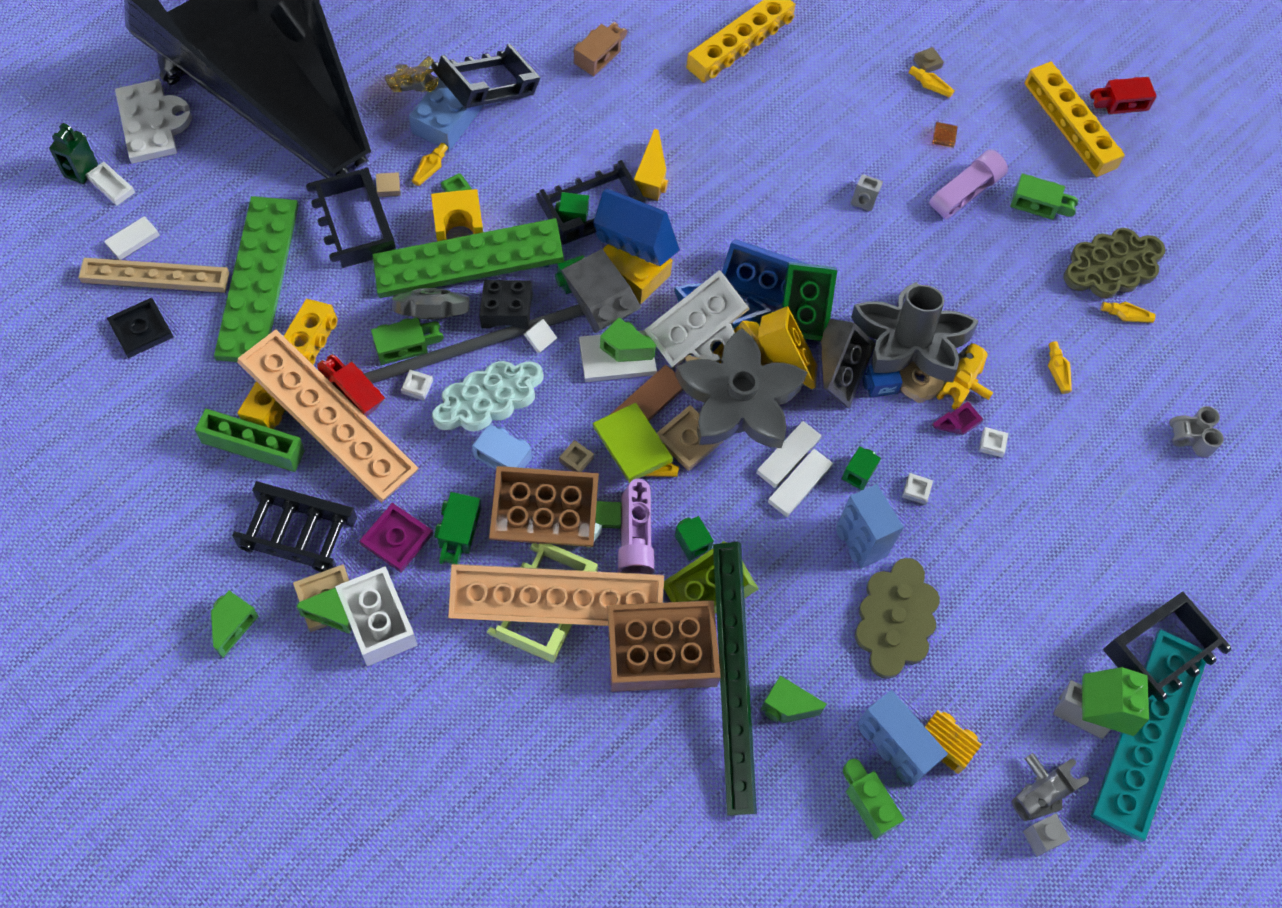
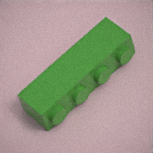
[195,408,305,472]

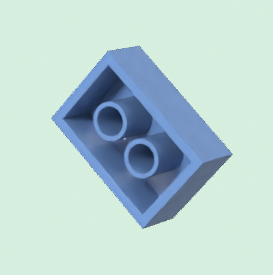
[409,78,484,151]
[836,484,904,569]
[857,689,948,787]

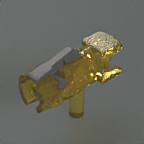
[384,56,439,92]

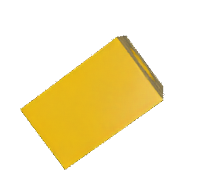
[431,189,483,241]

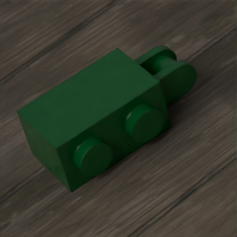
[49,123,98,185]

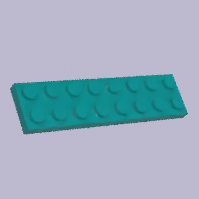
[1090,629,1206,842]

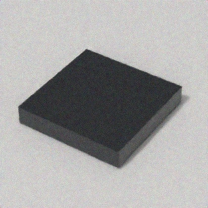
[107,297,174,358]

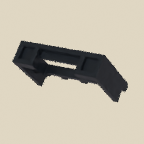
[431,44,541,108]
[536,160,646,245]
[306,168,396,268]
[1103,591,1231,702]

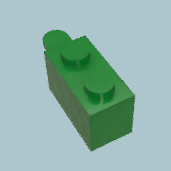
[434,492,482,565]

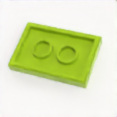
[593,403,673,483]

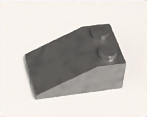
[561,249,641,333]
[821,319,875,408]

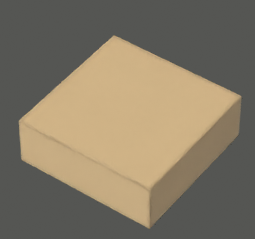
[376,172,401,197]

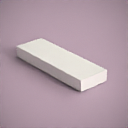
[756,421,822,488]
[768,449,833,517]

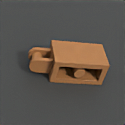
[573,22,627,77]

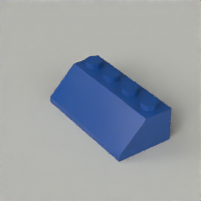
[593,188,680,266]
[722,239,808,309]

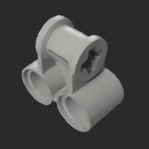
[1169,406,1224,458]

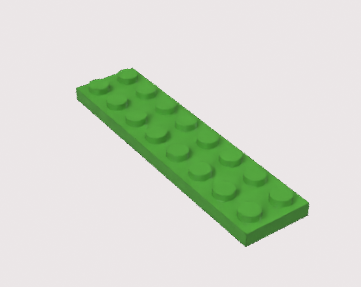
[214,196,299,362]
[373,218,565,298]

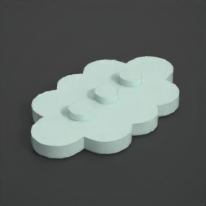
[432,361,544,431]

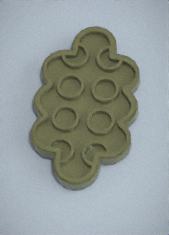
[1064,228,1165,299]
[855,558,940,679]

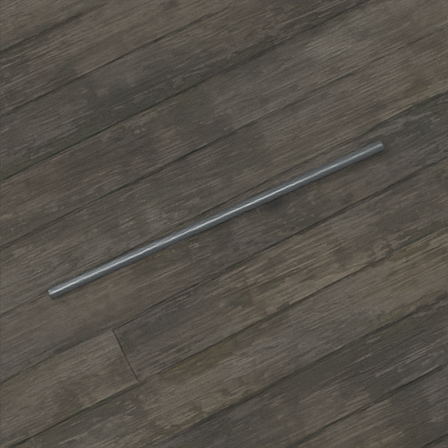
[284,304,584,412]

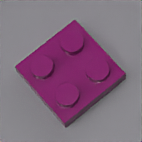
[359,503,433,573]

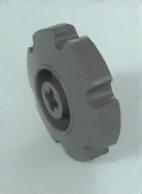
[392,288,469,319]

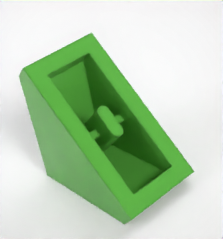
[297,588,352,634]

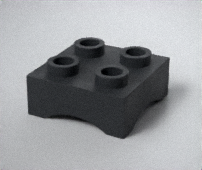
[479,280,533,329]

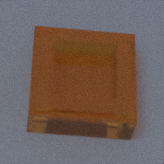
[932,122,958,148]

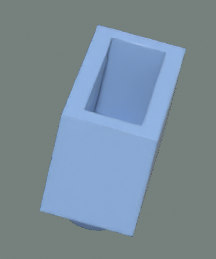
[472,424,532,470]

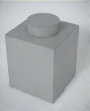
[1023,814,1071,857]

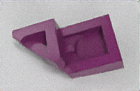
[932,401,983,435]

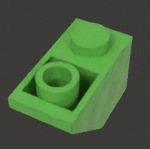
[600,317,656,362]

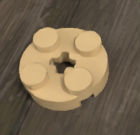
[900,362,945,403]

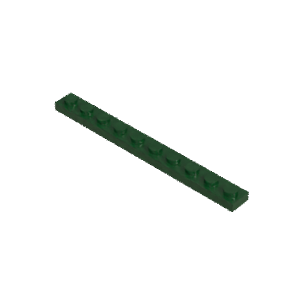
[713,541,757,816]

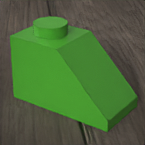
[211,590,259,658]
[761,676,827,723]

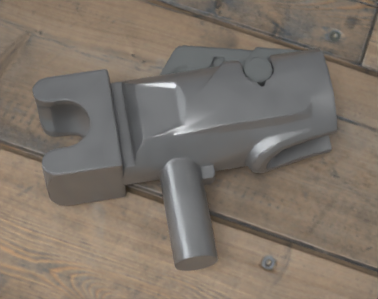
[1012,753,1089,821]

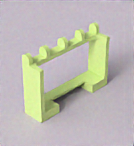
[487,543,598,663]

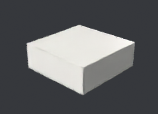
[523,319,557,353]
[401,370,433,400]
[979,427,1008,458]
[902,473,933,505]

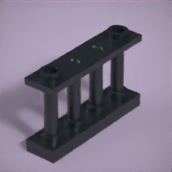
[232,481,357,572]

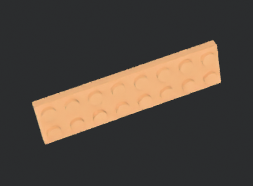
[237,329,419,503]
[448,564,664,626]

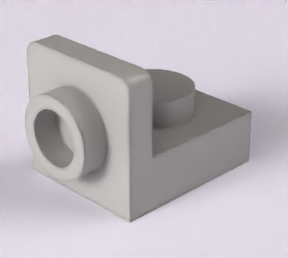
[851,174,883,211]

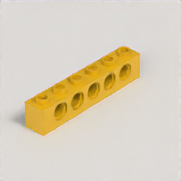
[686,0,796,83]
[1024,61,1125,177]
[237,298,338,429]

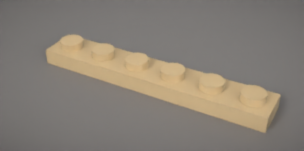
[79,258,229,293]

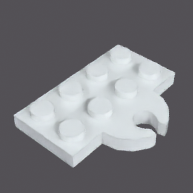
[115,79,192,164]
[645,270,750,368]

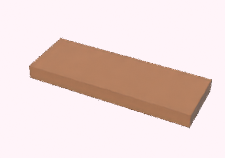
[609,365,683,421]

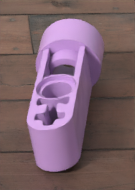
[929,149,1008,219]
[618,479,654,574]

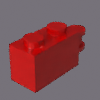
[1090,77,1157,114]
[317,354,385,417]

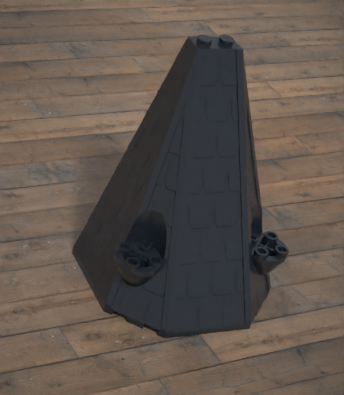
[124,0,371,178]

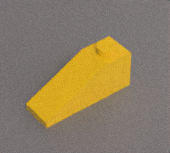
[634,128,669,201]

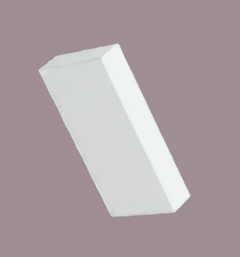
[85,162,135,206]
[104,216,160,260]

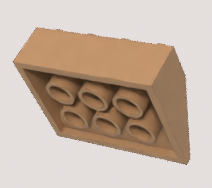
[489,466,599,547]
[608,601,721,692]

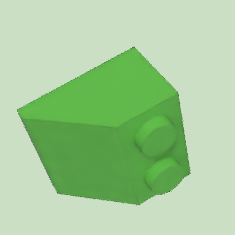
[1082,667,1149,736]

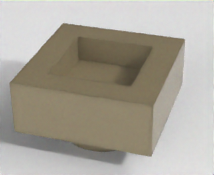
[913,47,944,72]
[559,440,594,472]

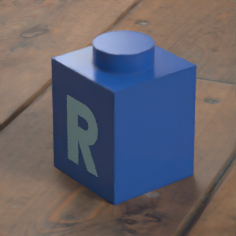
[863,365,903,398]

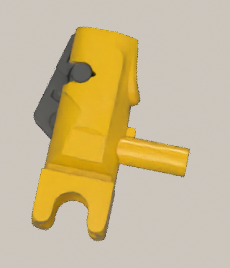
[937,343,993,409]

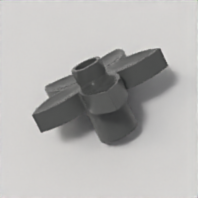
[851,282,979,383]
[675,328,807,449]

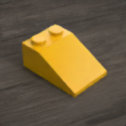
[603,244,673,304]
[756,306,818,389]

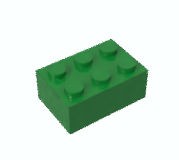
[781,262,838,341]

